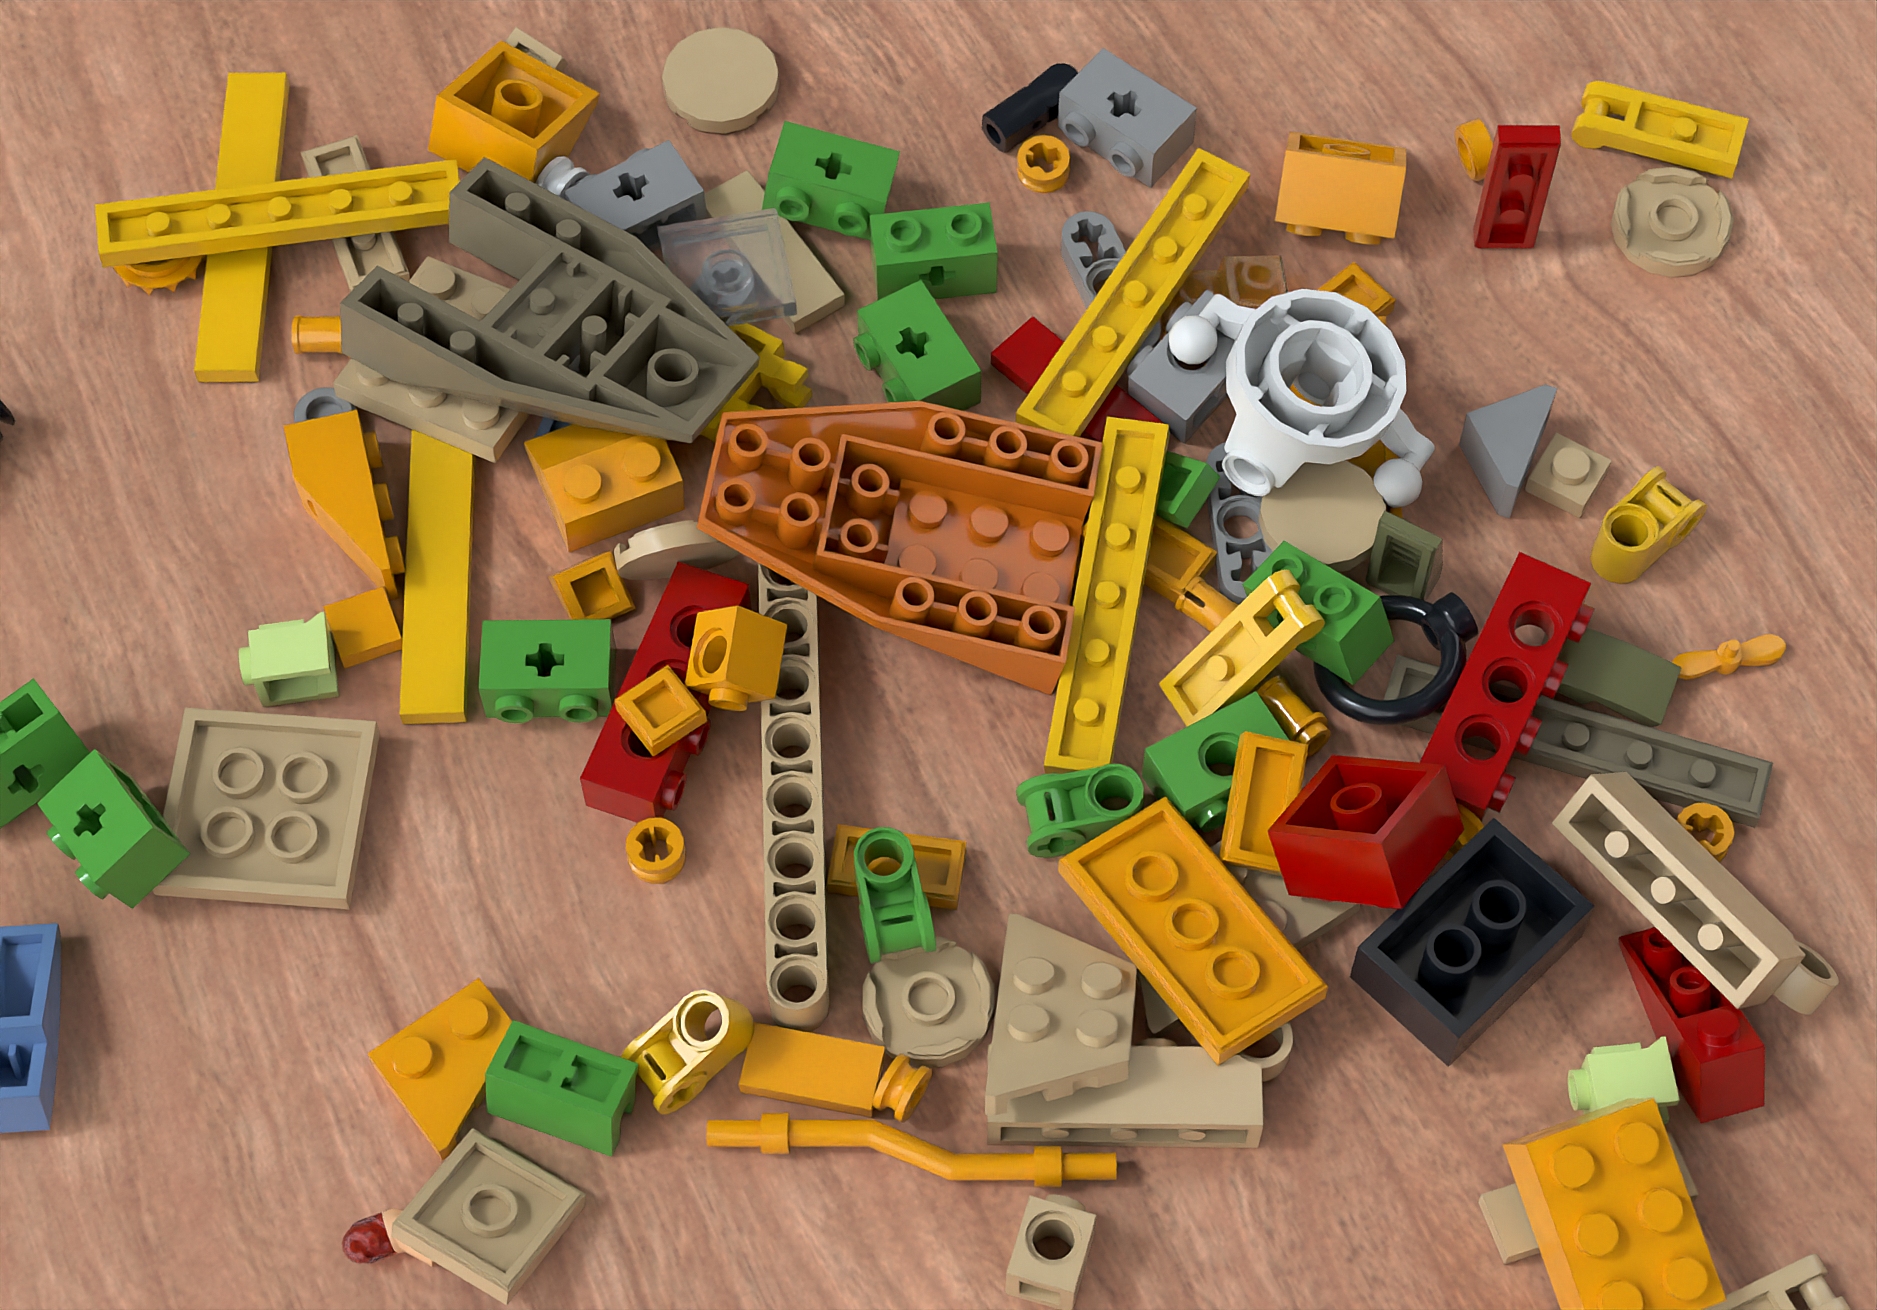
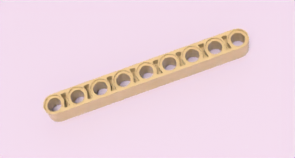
[758,563,829,1032]

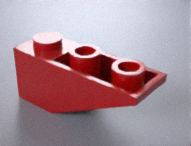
[1618,927,1765,1124]

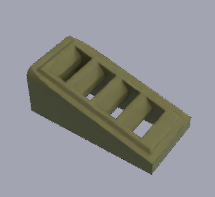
[1366,511,1443,601]

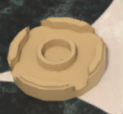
[662,27,779,134]
[1611,167,1734,277]
[1258,460,1386,572]
[613,520,740,580]
[863,936,994,1067]

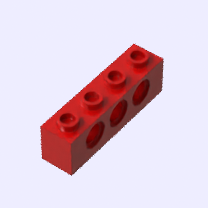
[1419,551,1595,822]
[580,562,757,823]

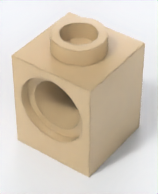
[1005,1195,1097,1310]

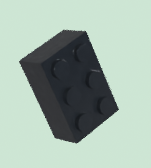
[1350,818,1595,1067]

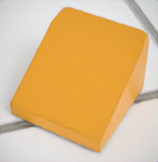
[548,551,636,620]

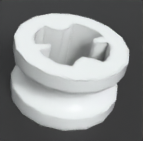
[535,156,590,199]

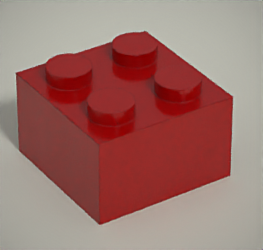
[1267,755,1464,909]

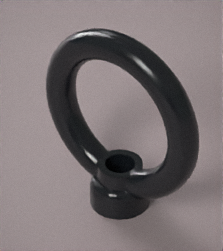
[1313,592,1478,725]

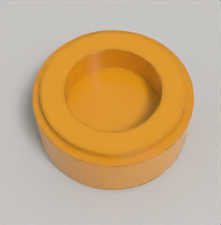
[1455,118,1493,182]

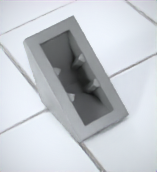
[1459,384,1558,518]

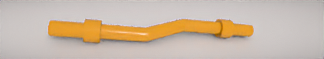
[706,1113,1117,1187]

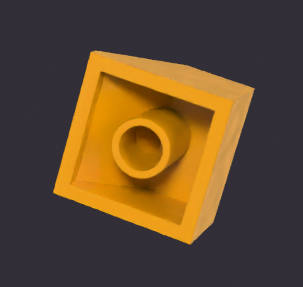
[428,40,600,183]
[1275,131,1406,245]
[524,424,685,553]

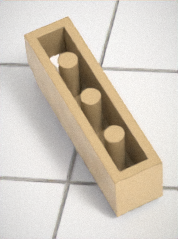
[1552,772,1839,1015]
[987,1021,1293,1148]

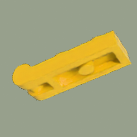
[1571,81,1749,179]
[1159,569,1325,727]

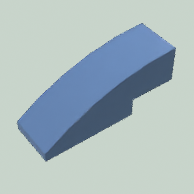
[0,923,61,1133]

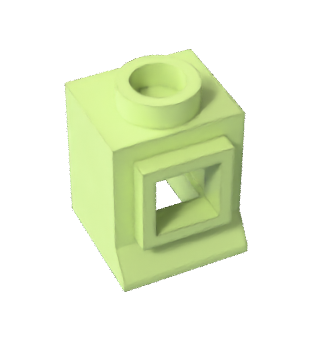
[239,612,339,707]
[1568,1036,1680,1124]

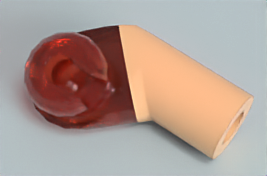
[342,1208,437,1267]

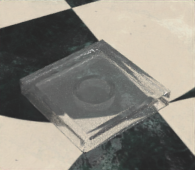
[658,208,797,326]

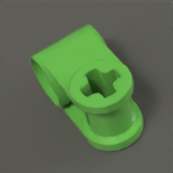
[1016,764,1143,858]
[854,827,936,964]

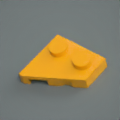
[367,978,512,1161]

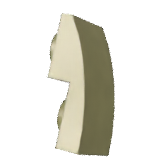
[1541,628,1682,728]

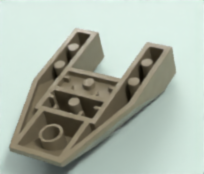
[340,157,760,443]

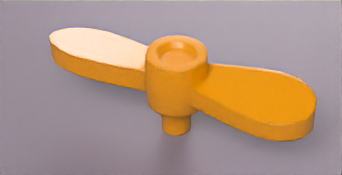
[1672,634,1786,680]

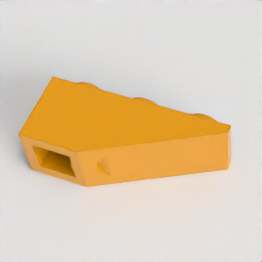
[283,410,406,600]

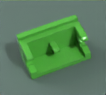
[485,1020,638,1157]

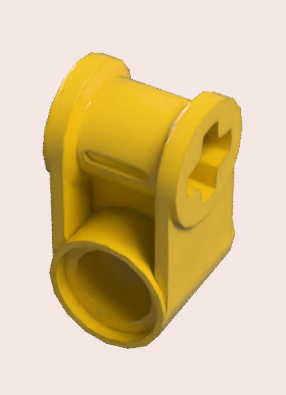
[1590,466,1708,584]
[621,990,754,1115]

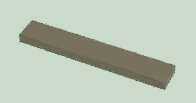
[1384,654,1773,828]

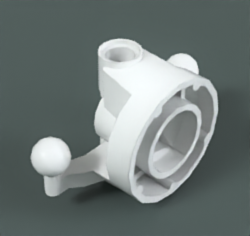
[1169,289,1435,508]

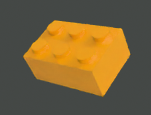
[1502,1098,1727,1310]

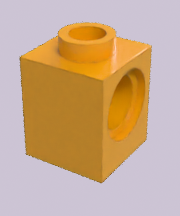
[685,606,787,711]

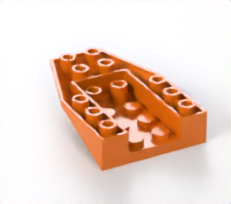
[696,401,1102,696]

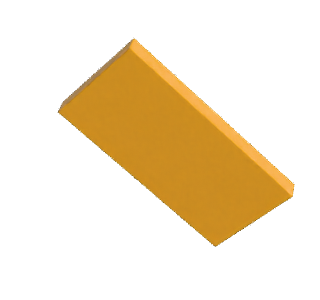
[1058,796,1328,1065]

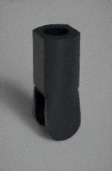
[982,63,1078,153]

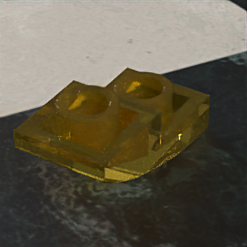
[1161,256,1288,334]

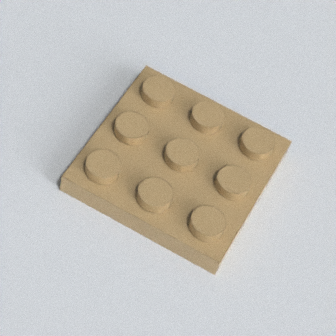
[333,256,530,463]
[152,708,380,910]

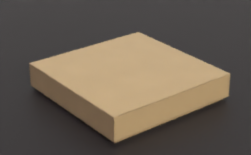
[392,1128,586,1305]

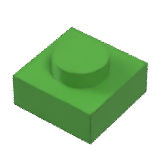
[1156,451,1221,528]

